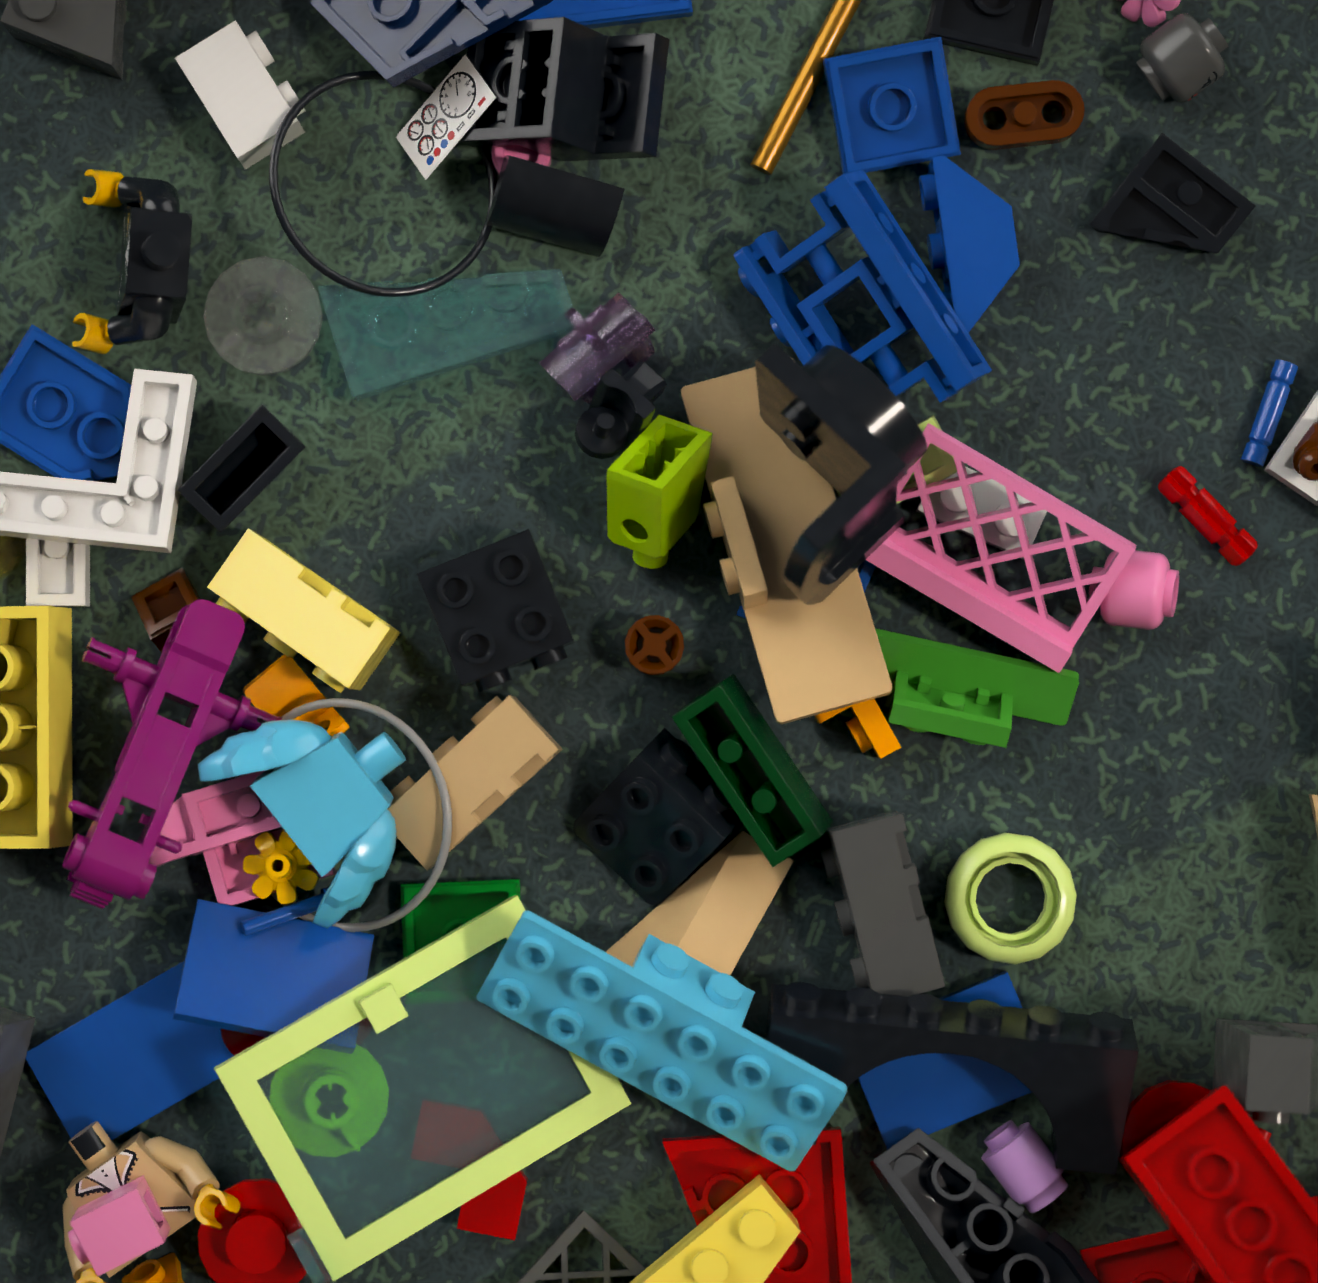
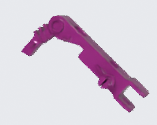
[62,599,282,909]

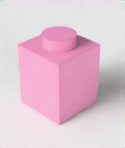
[68,1176,171,1276]

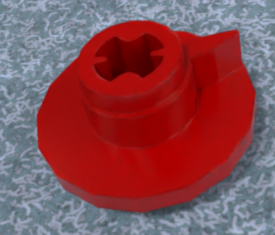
[198,1178,316,1283]

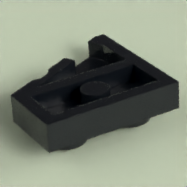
[1089,133,1256,254]

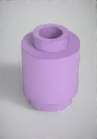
[981,1120,1068,1213]

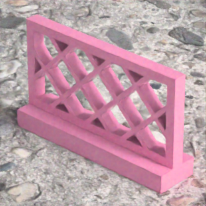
[866,423,1136,673]

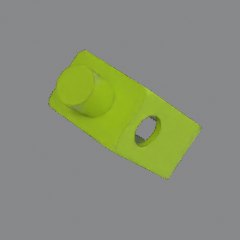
[607,415,713,569]

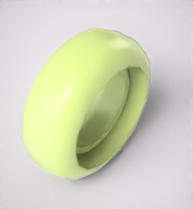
[944,833,1077,964]

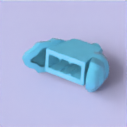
[198,720,406,929]

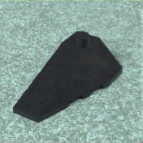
[870,1128,1099,1283]

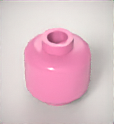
[1089,550,1179,630]

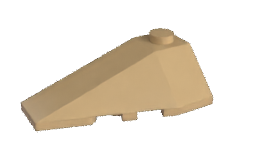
[606,830,794,975]

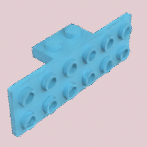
[477,910,847,1172]

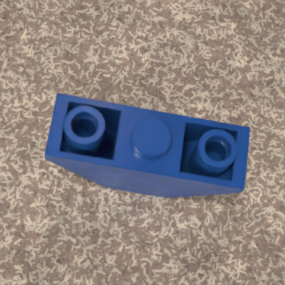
[919,155,1020,333]

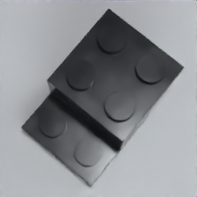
[459,17,669,161]

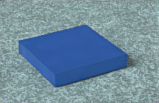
[823,37,961,174]

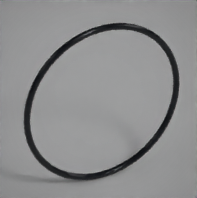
[269,70,497,297]

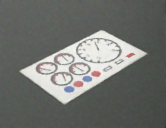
[396,55,496,180]

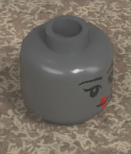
[1136,13,1229,103]

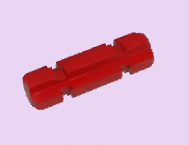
[1158,466,1258,566]

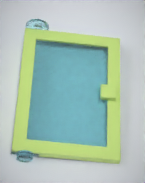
[214,895,634,1283]

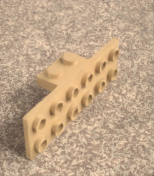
[681,358,892,724]

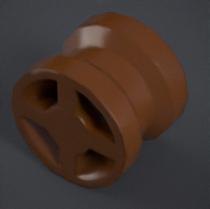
[625,615,684,675]

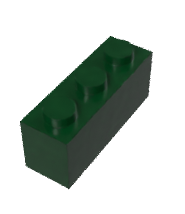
[672,673,833,867]

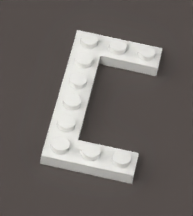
[0,369,197,553]

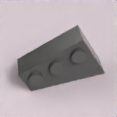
[818,810,946,997]

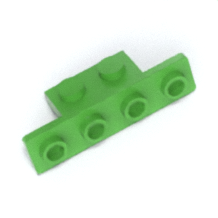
[875,628,1079,748]

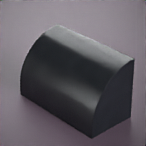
[486,155,625,257]
[177,405,305,532]

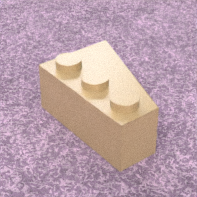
[388,695,563,871]

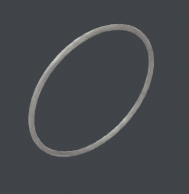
[241,698,452,932]

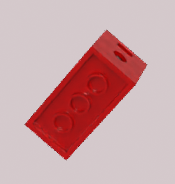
[1119,1084,1318,1283]

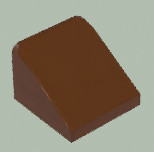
[131,568,200,653]

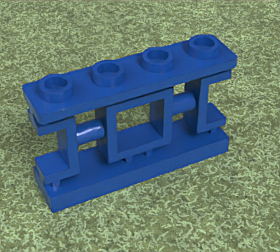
[733,169,992,403]

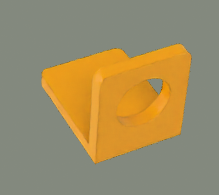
[243,655,350,736]

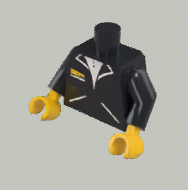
[72,169,192,354]

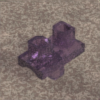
[539,292,655,405]

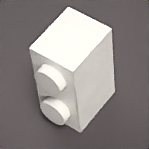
[175,20,306,169]

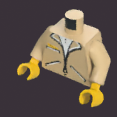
[62,1121,240,1283]

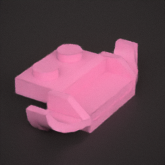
[149,770,336,906]

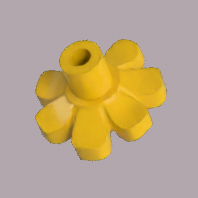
[243,829,319,905]

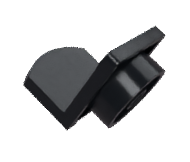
[755,343,927,605]

